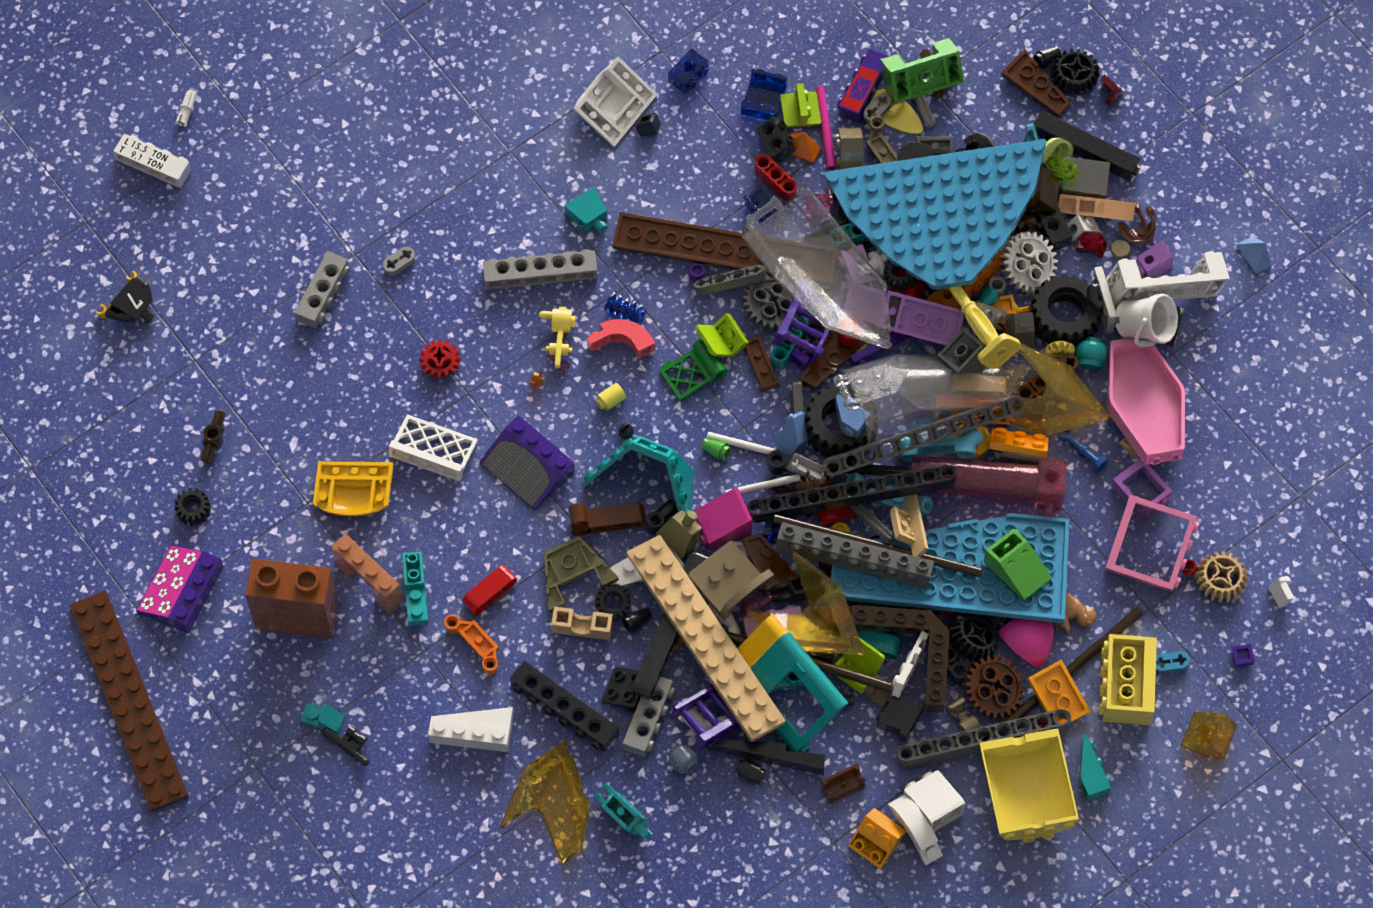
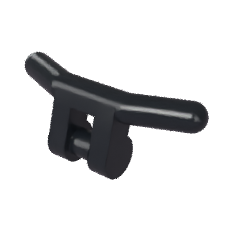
[322,726,369,766]

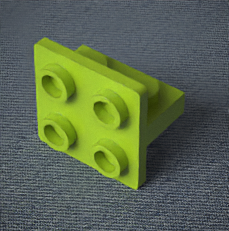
[780,83,821,128]

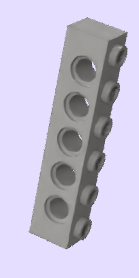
[483,249,598,290]

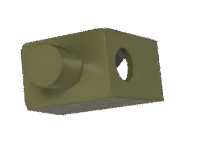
[655,510,702,558]

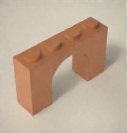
[331,533,403,614]

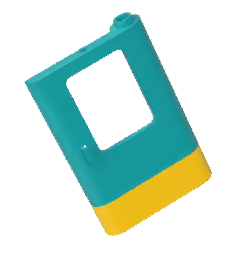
[737,614,848,753]

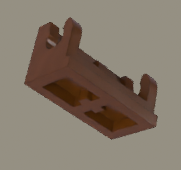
[821,764,866,804]

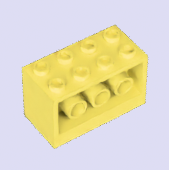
[1099,634,1157,726]

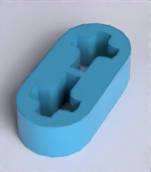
[1156,651,1190,674]

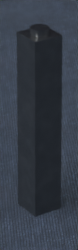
[1034,110,1141,181]

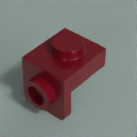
[1075,233,1107,258]

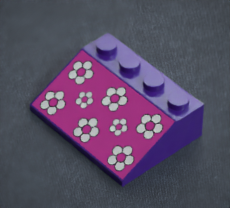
[136,544,223,634]

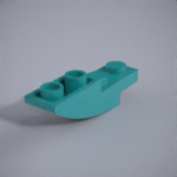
[402,551,428,626]

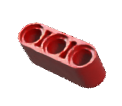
[755,154,797,202]
[462,565,517,615]

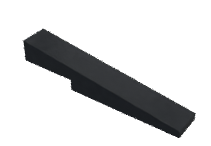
[706,739,825,776]

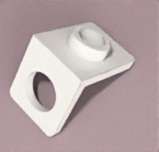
[1067,215,1100,242]

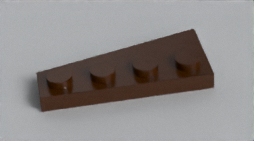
[1001,49,1070,118]
[799,320,870,390]

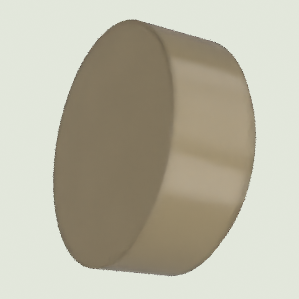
[1111,240,1130,259]

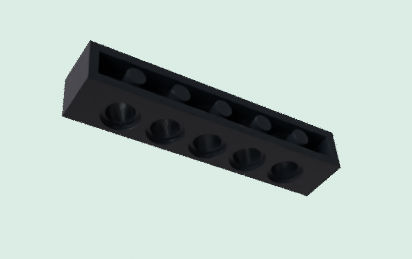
[1028,205,1073,252]
[510,661,619,752]

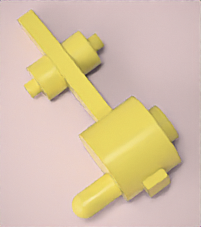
[539,307,576,368]

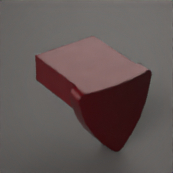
[1100,74,1124,106]

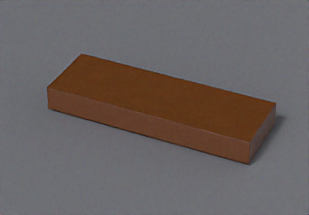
[744,336,780,392]

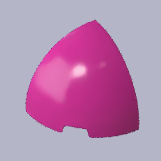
[998,618,1054,669]

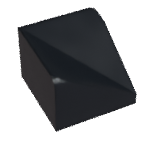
[635,113,661,137]

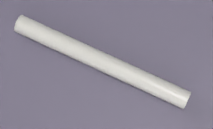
[707,432,778,455]
[725,473,801,495]

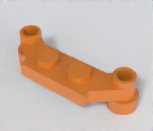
[444,614,499,676]

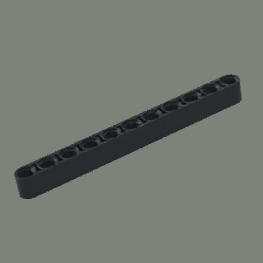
[747,464,957,523]

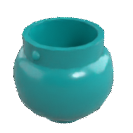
[1075,337,1108,370]

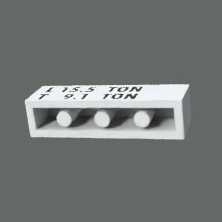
[113,134,191,188]

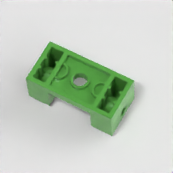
[881,38,964,104]

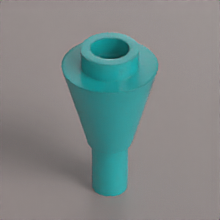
[979,287,1000,306]

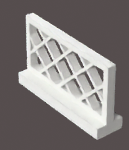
[389,415,478,482]

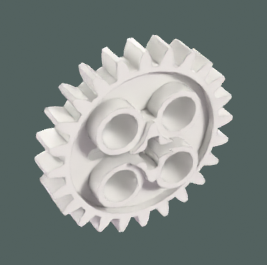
[1000,231,1058,293]

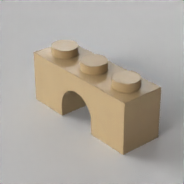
[551,606,613,641]

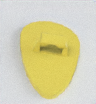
[870,89,923,135]

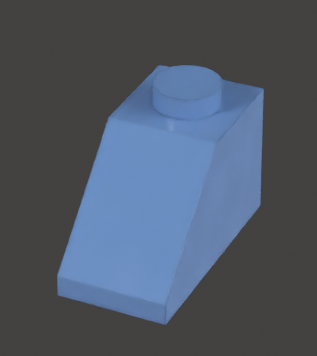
[835,394,870,439]

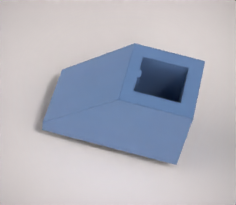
[773,411,808,458]

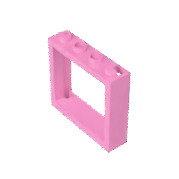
[1105,495,1199,592]

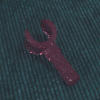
[547,354,570,373]

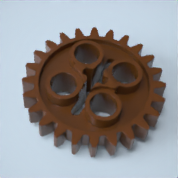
[962,655,1026,720]

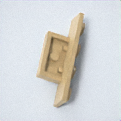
[890,494,928,557]

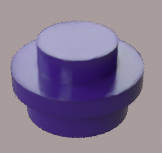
[688,263,707,282]

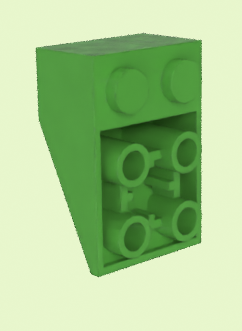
[983,528,1052,601]

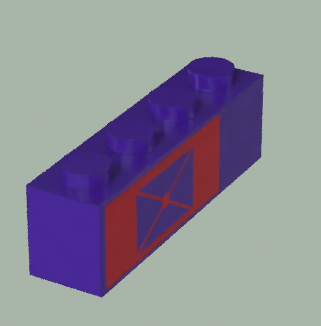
[837,49,889,123]

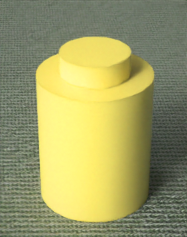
[596,383,626,411]

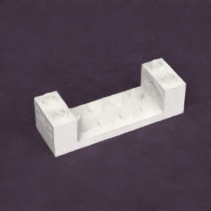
[1106,251,1230,306]

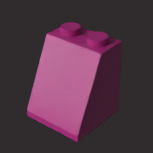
[694,487,752,551]

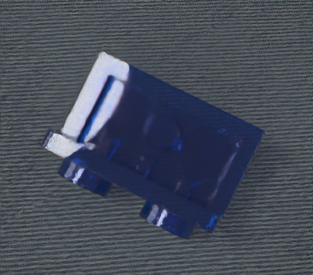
[743,183,787,225]

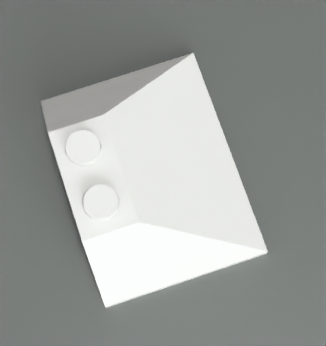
[574,57,657,147]

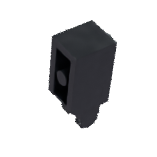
[771,568,829,604]

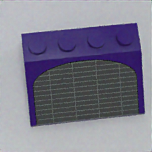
[480,415,575,510]

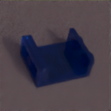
[741,69,787,121]

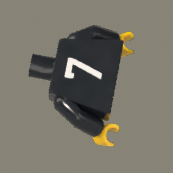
[96,271,155,323]

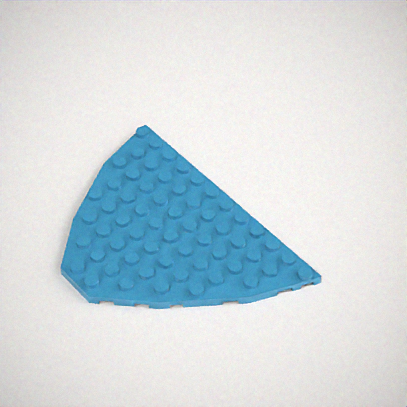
[824,139,1046,290]

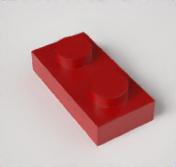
[817,507,859,527]

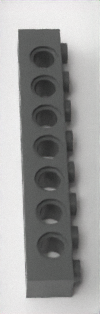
[776,522,934,589]

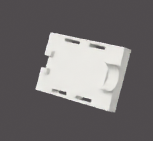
[1090,266,1119,334]

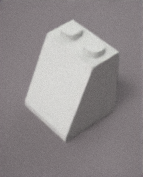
[903,770,965,832]

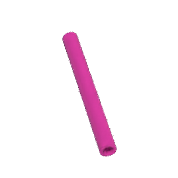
[815,86,836,170]

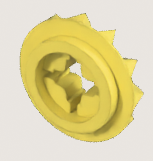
[1044,341,1075,360]

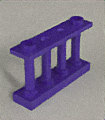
[772,280,843,364]
[670,684,741,752]

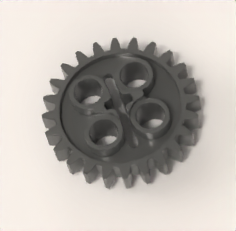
[741,274,803,332]

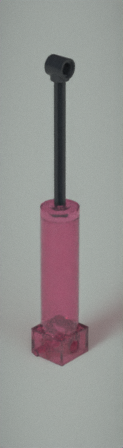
[767,450,1066,517]

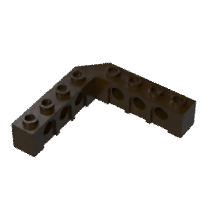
[850,605,949,713]

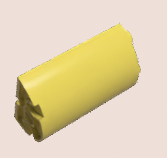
[980,728,1079,843]

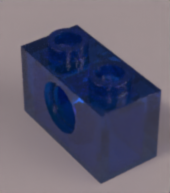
[668,48,709,94]

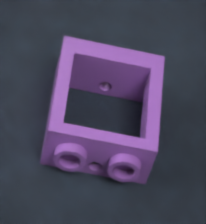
[1111,459,1172,520]

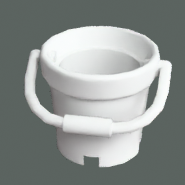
[1115,294,1178,348]

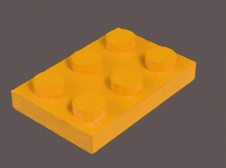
[989,428,1049,458]
[1027,659,1090,723]

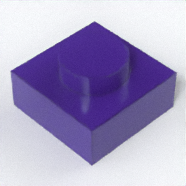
[790,348,811,371]
[1231,644,1255,667]

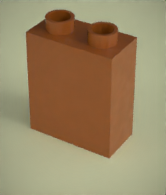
[245,558,339,639]

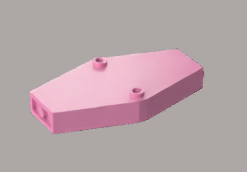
[1107,338,1185,465]

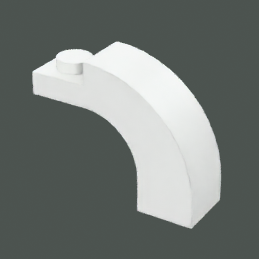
[888,795,943,865]

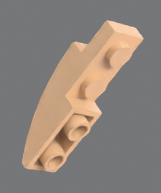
[1058,194,1136,221]

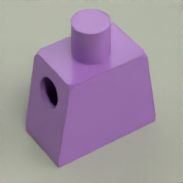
[1137,240,1173,278]

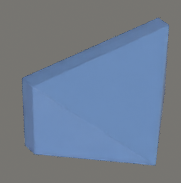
[1236,237,1272,275]

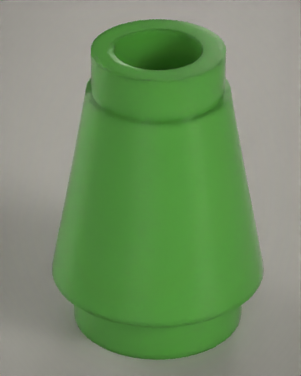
[701,438,731,461]

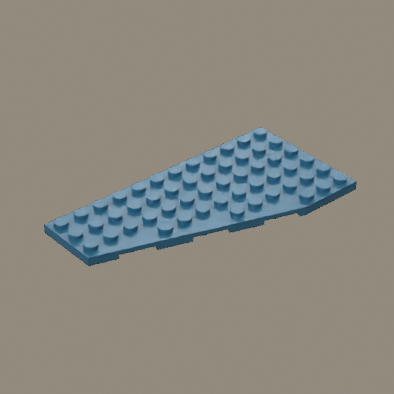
[829,513,1069,623]

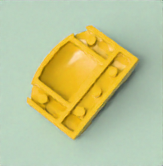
[313,461,394,516]

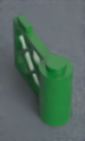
[660,340,728,402]

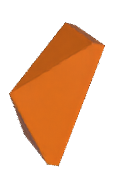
[781,132,821,164]

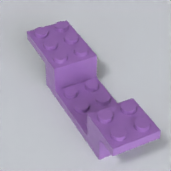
[841,282,976,346]

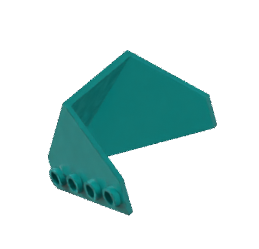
[580,436,694,513]

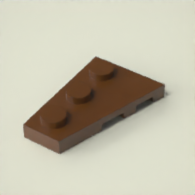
[742,533,797,593]

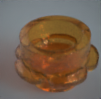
[529,371,545,389]

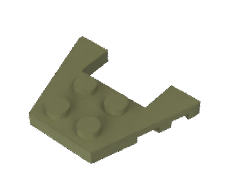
[544,536,619,612]

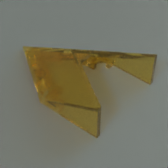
[992,344,1112,437]
[747,551,865,655]
[499,739,590,864]

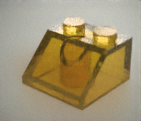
[1181,712,1238,759]

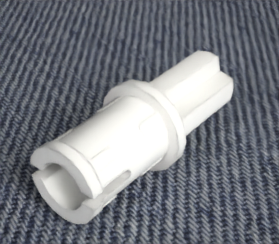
[176,90,197,127]

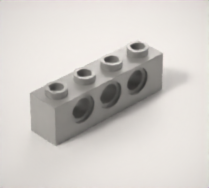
[294,251,350,329]
[623,677,675,757]

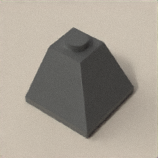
[995,312,1035,354]
[938,327,986,375]

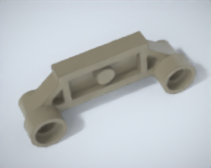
[866,116,898,164]

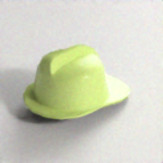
[1043,138,1073,168]

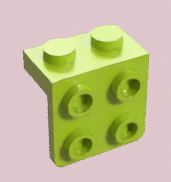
[695,313,749,357]
[834,635,885,694]

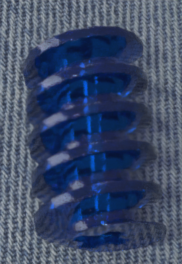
[604,291,647,325]

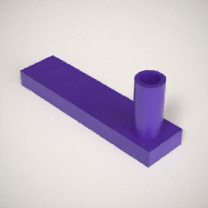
[848,333,911,383]

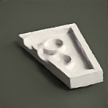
[892,631,929,698]

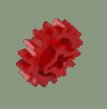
[419,339,461,380]

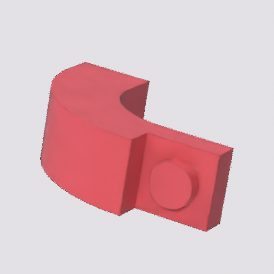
[587,319,655,359]

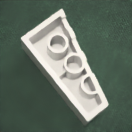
[428,707,514,752]

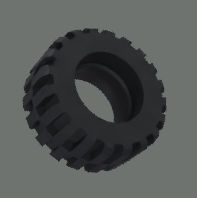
[1030,274,1103,348]
[805,384,878,460]

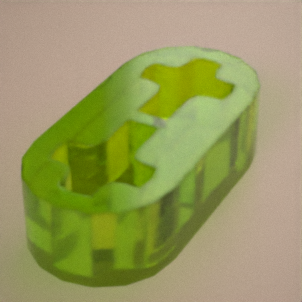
[1046,156,1079,181]

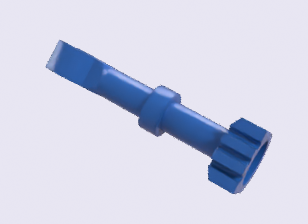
[1058,426,1109,472]

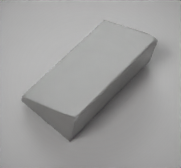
[916,136,953,153]

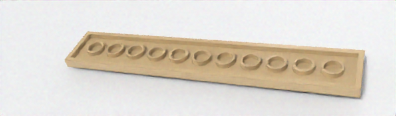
[626,535,785,742]

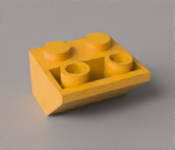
[848,808,907,869]

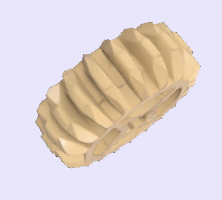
[1195,551,1249,603]

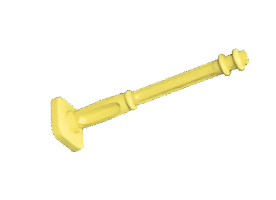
[948,286,1022,369]

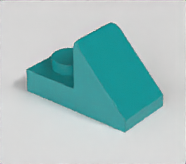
[300,703,345,734]

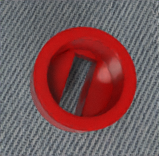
[1182,559,1198,576]

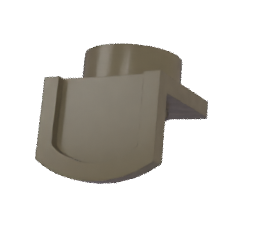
[688,541,774,620]

